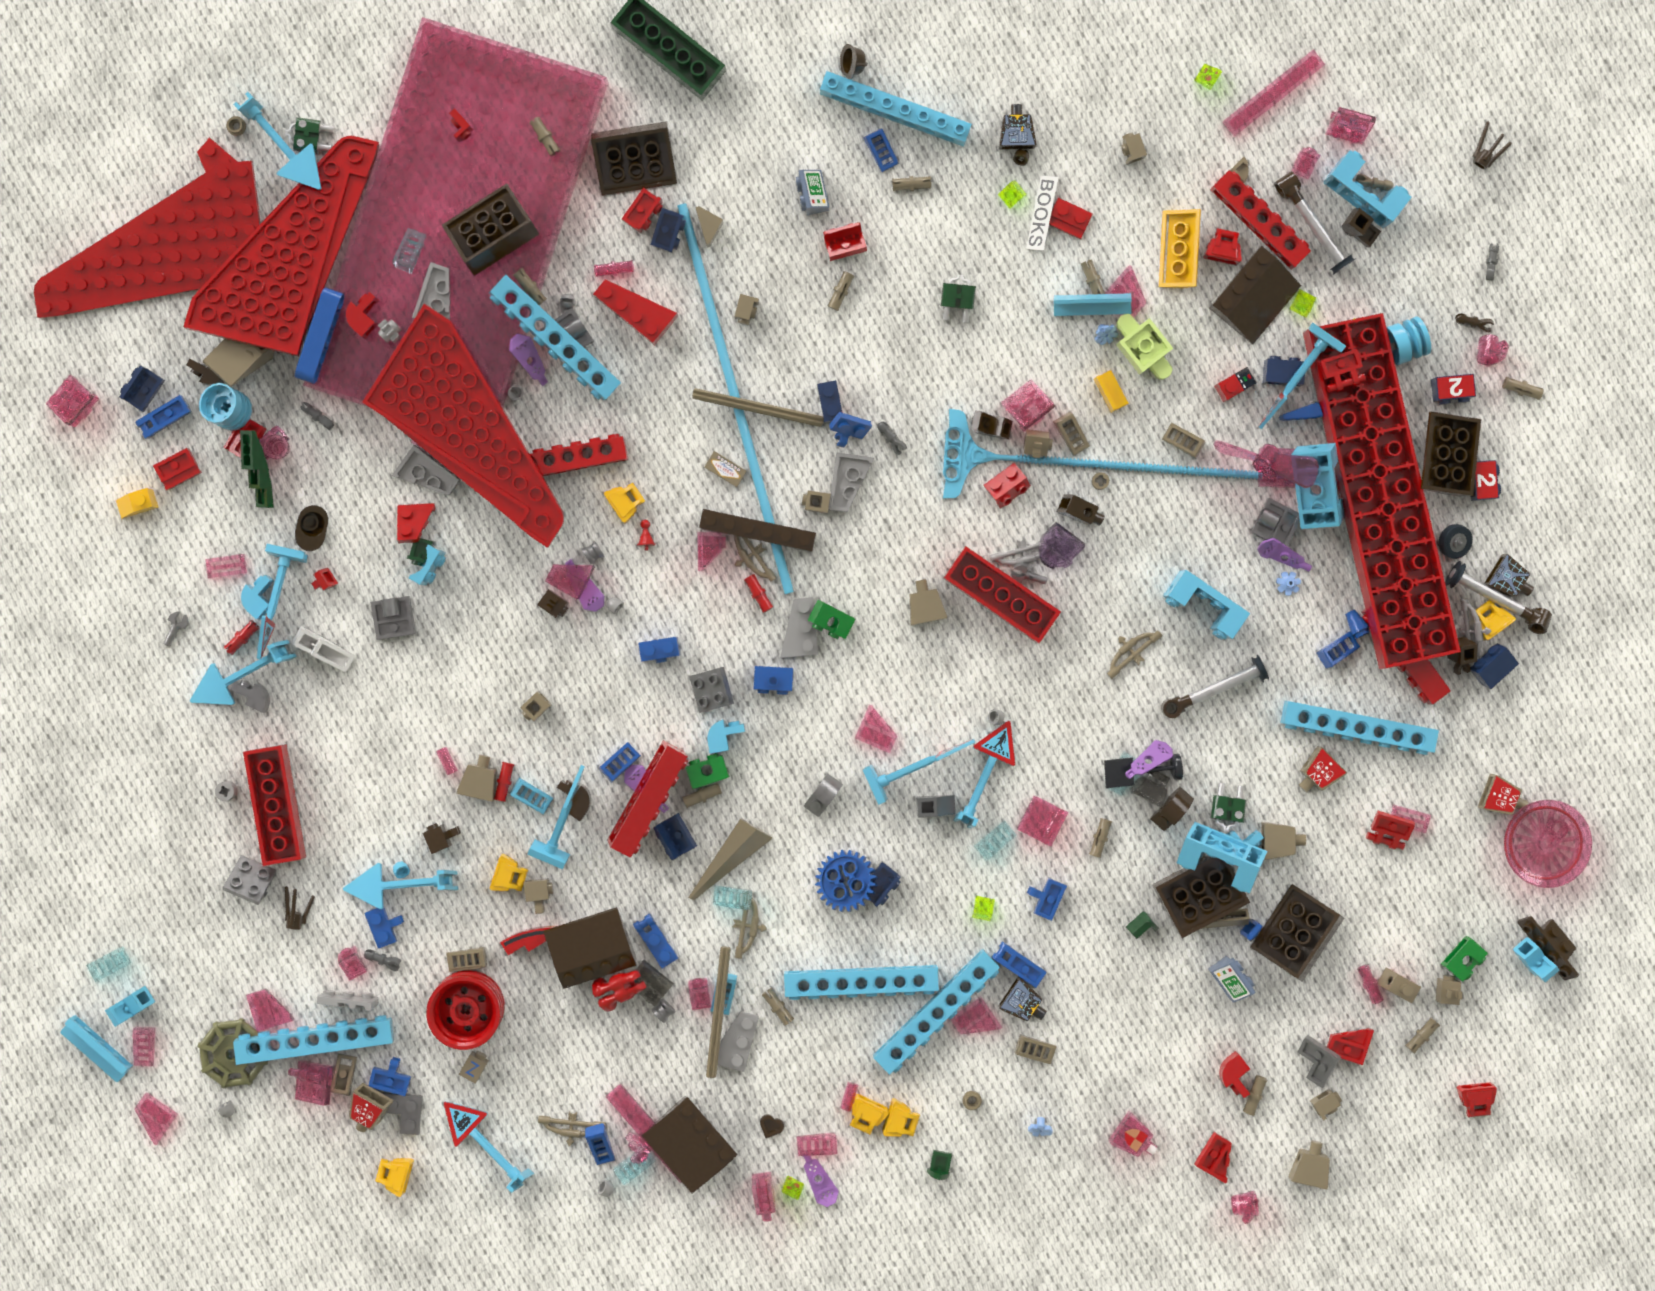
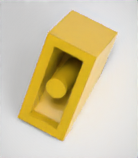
[116,488,159,519]

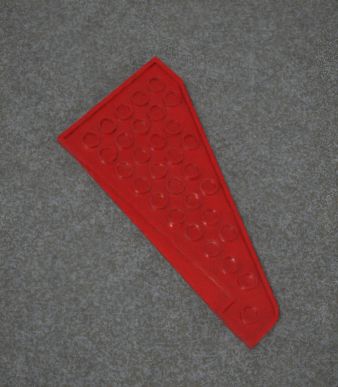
[183,135,380,357]
[34,161,261,318]
[362,304,564,548]

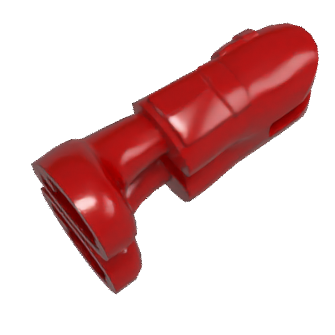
[592,970,646,1012]

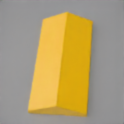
[1159,209,1201,289]

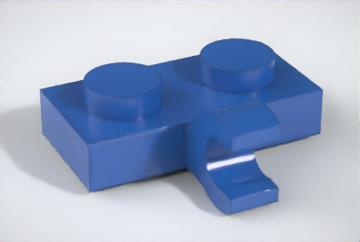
[829,412,872,448]
[1027,877,1067,921]
[364,905,404,949]
[368,1057,411,1096]

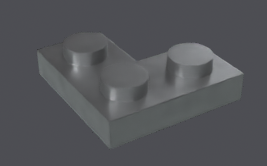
[1298,1035,1341,1089]
[384,1093,423,1135]

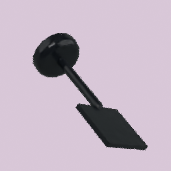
[1104,753,1183,788]

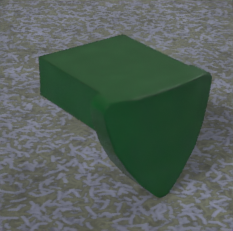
[1126,911,1159,939]
[927,1150,952,1180]

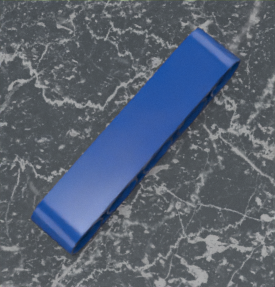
[295,287,345,384]

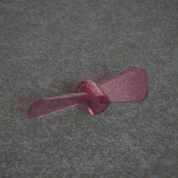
[1213,440,1319,488]

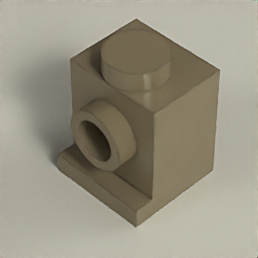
[1121,132,1147,165]
[734,294,759,325]
[802,490,831,514]
[520,691,552,721]
[1310,1089,1342,1121]

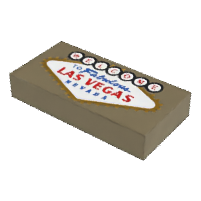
[704,451,747,487]

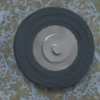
[1438,524,1473,559]

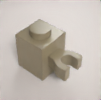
[1023,429,1053,458]
[524,878,554,914]
[1435,975,1463,1005]

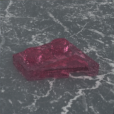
[1105,265,1146,318]
[545,564,595,599]
[855,704,897,753]
[246,988,294,1032]
[950,997,1002,1034]
[134,1092,178,1145]

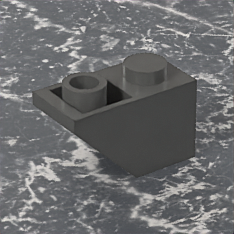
[916,795,955,818]

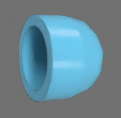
[393,861,410,879]

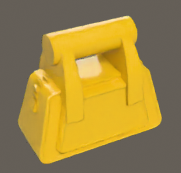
[604,482,645,524]
[1476,600,1516,641]
[490,854,528,891]
[850,1094,889,1135]
[882,1098,920,1137]
[375,1158,414,1197]

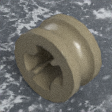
[1091,472,1110,490]

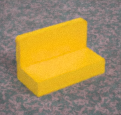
[1093,370,1129,413]

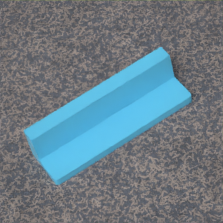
[1054,293,1132,316]
[60,1015,133,1082]

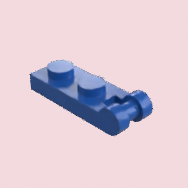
[135,395,192,439]
[633,914,678,969]
[992,941,1047,988]

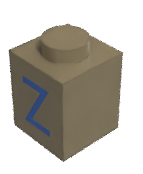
[459,1051,489,1084]

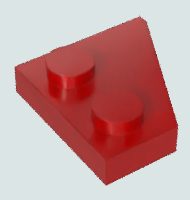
[197,137,238,172]
[397,503,436,544]
[1327,1028,1374,1065]
[1194,1132,1232,1184]

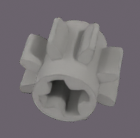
[377,319,402,343]

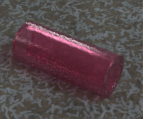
[436,747,458,776]
[840,1082,859,1111]

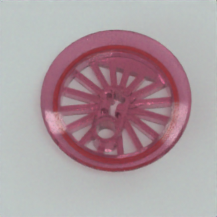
[1504,800,1592,888]

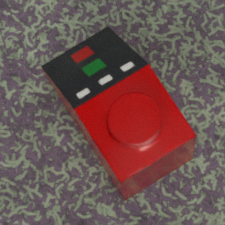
[1214,367,1257,402]

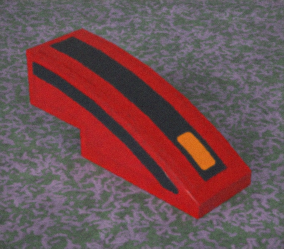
[500,926,556,955]

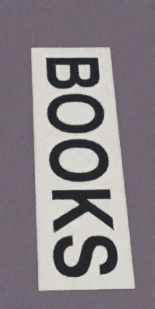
[1026,176,1059,251]

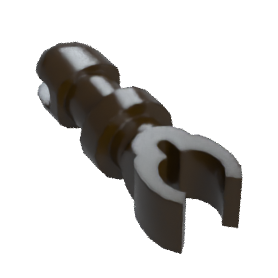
[1455,313,1494,332]

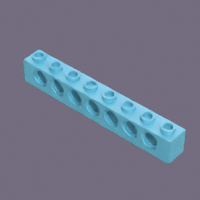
[820,71,972,147]
[489,275,621,400]
[1280,701,1439,755]
[873,949,1000,1075]
[784,965,939,1000]
[233,1015,394,1065]

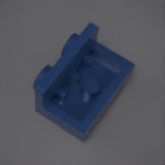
[650,208,686,253]
[119,365,165,412]
[653,813,697,861]
[859,861,901,907]

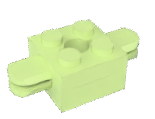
[1116,314,1173,380]

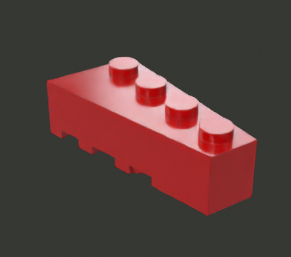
[593,279,678,346]

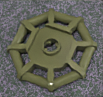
[197,1018,269,1089]

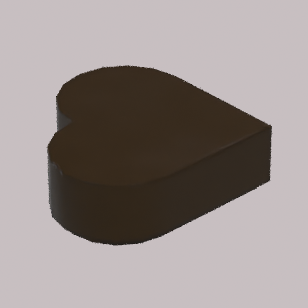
[760,1114,784,1139]

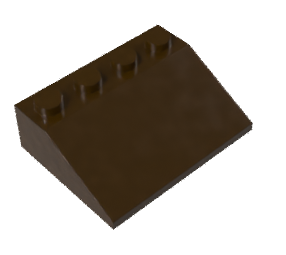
[591,121,677,196]
[442,183,539,276]
[1209,246,1302,345]
[1421,412,1481,497]
[1152,855,1250,938]
[1250,884,1344,982]
[544,907,637,989]
[641,1096,738,1194]

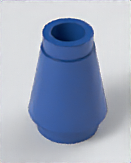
[1345,609,1370,639]

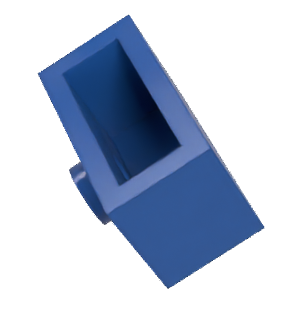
[638,637,681,663]
[754,666,793,695]

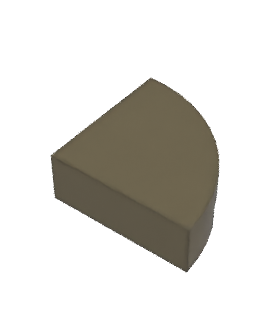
[1230,157,1249,183]

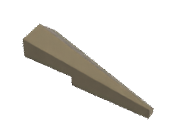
[688,818,772,900]

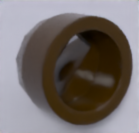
[1013,149,1029,166]

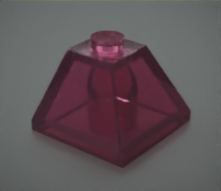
[697,532,726,572]

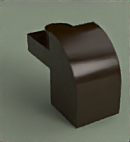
[1342,208,1381,248]
[186,359,224,386]
[971,410,1013,440]
[557,779,591,821]
[1150,787,1194,831]

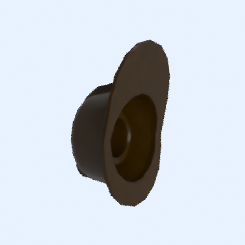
[840,44,868,80]
[295,505,329,551]

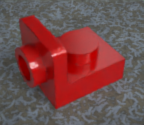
[449,108,473,142]

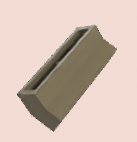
[1201,908,1250,929]

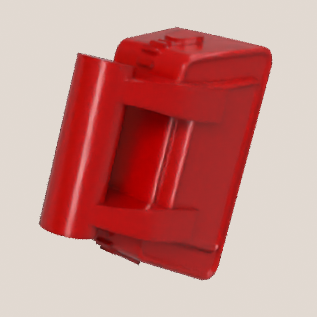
[1203,228,1242,266]
[1456,1082,1497,1117]

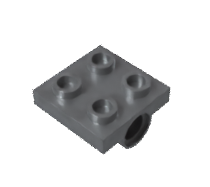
[540,308,594,358]
[1250,498,1300,546]
[370,596,416,640]
[689,667,734,713]
[223,855,276,905]

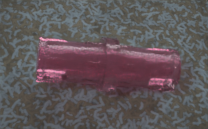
[594,260,634,277]
[1357,964,1384,1004]

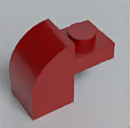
[346,292,379,339]
[1219,1051,1250,1098]

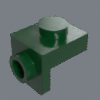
[407,538,434,566]

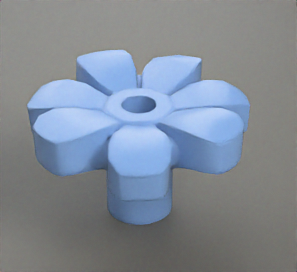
[1094,324,1119,345]
[1276,572,1301,596]
[1028,1117,1053,1137]

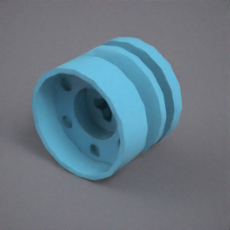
[1386,316,1431,366]
[199,383,252,431]

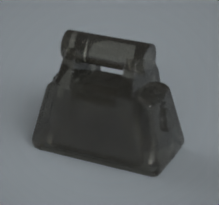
[1129,771,1170,807]

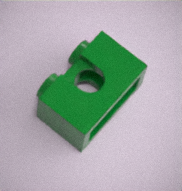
[808,600,856,640]
[685,752,730,789]
[1441,936,1488,982]

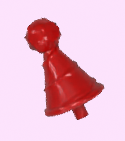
[637,519,656,551]

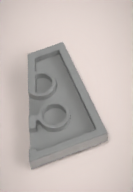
[828,452,874,512]

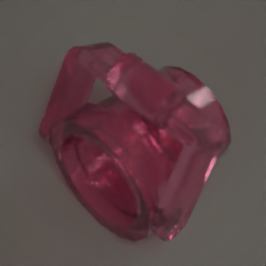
[1476,334,1509,367]
[259,425,290,460]
[1231,1191,1259,1224]

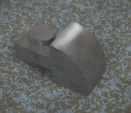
[231,680,270,713]
[804,773,843,817]

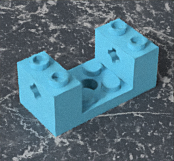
[1323,150,1412,229]
[1291,443,1345,529]
[1163,570,1250,640]
[1177,822,1267,893]

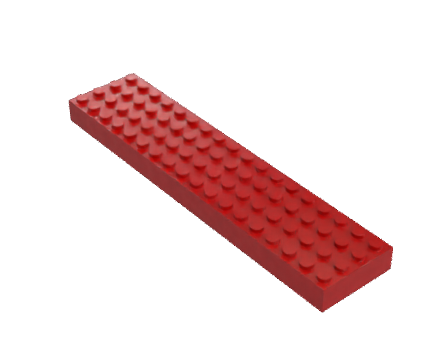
[1303,313,1461,669]

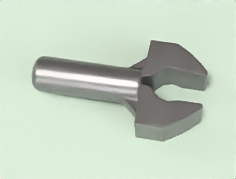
[1011,562,1048,584]
[163,611,189,646]

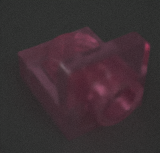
[1291,147,1321,180]
[338,946,367,981]
[688,978,711,1010]
[625,1132,651,1164]

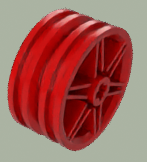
[426,970,505,1050]

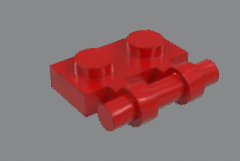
[1319,349,1366,393]
[1366,810,1415,850]

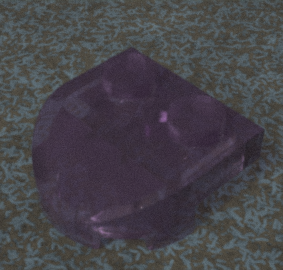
[1039,522,1085,569]

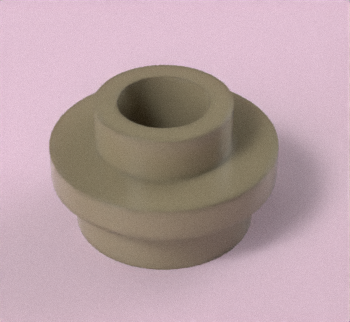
[226,116,246,136]
[962,1091,982,1110]

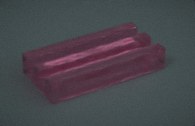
[205,554,247,578]
[1391,805,1431,833]

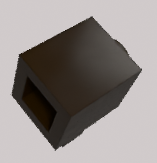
[537,589,569,618]
[1447,637,1478,675]
[423,823,461,854]

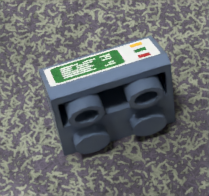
[796,170,829,216]
[1208,956,1256,1003]

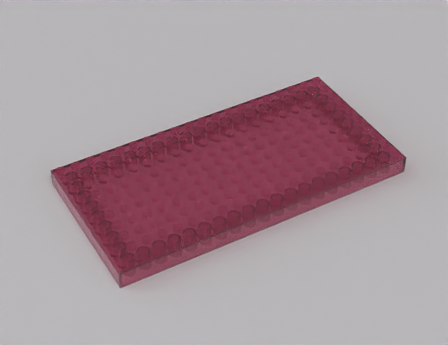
[303,17,609,408]

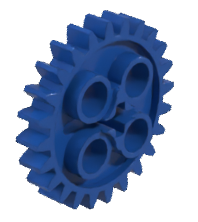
[815,850,877,912]

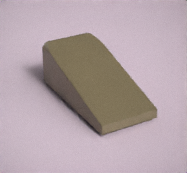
[329,1054,357,1096]

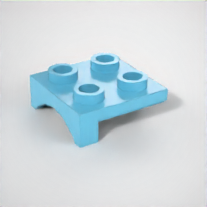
[409,545,446,586]

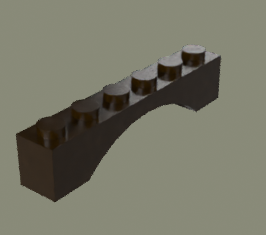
[699,509,816,552]

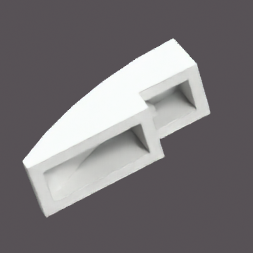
[292,625,355,673]

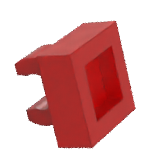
[311,568,338,591]

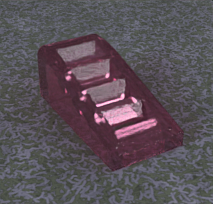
[132,1027,156,1066]
[796,1133,837,1156]

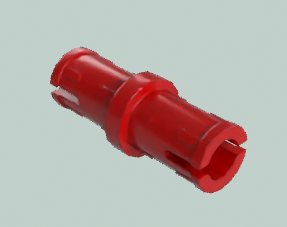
[744,574,773,613]
[224,620,260,655]
[494,762,515,802]

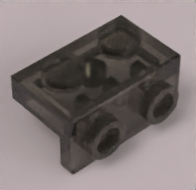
[634,960,674,1006]

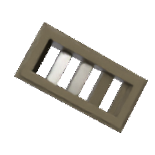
[1053,412,1090,456]
[1162,423,1206,459]
[446,947,487,972]
[1014,1034,1057,1064]

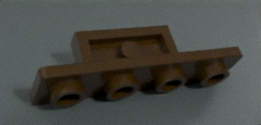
[1517,916,1579,981]

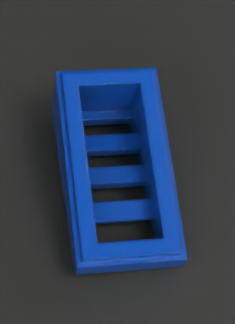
[863,128,899,172]
[1279,402,1323,421]
[1316,631,1360,669]
[599,742,641,783]
[1240,919,1263,942]
[585,1123,615,1165]

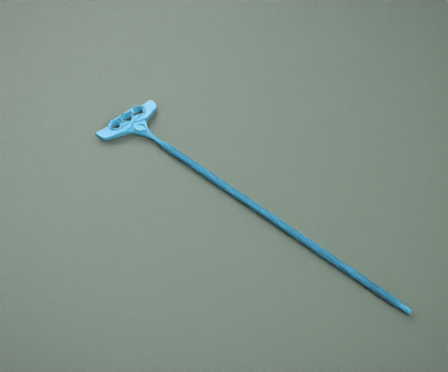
[943,409,1337,498]

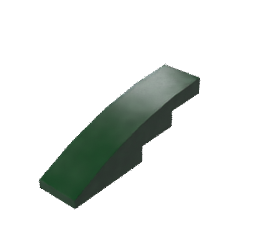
[240,430,274,508]

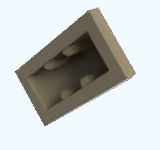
[695,206,724,247]

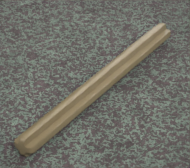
[692,388,824,427]
[706,946,731,1078]

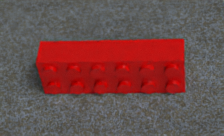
[943,546,1061,644]
[607,740,688,858]
[243,744,306,866]

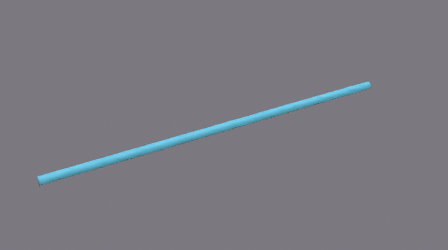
[677,203,794,594]

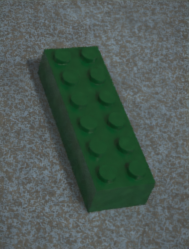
[610,0,726,101]

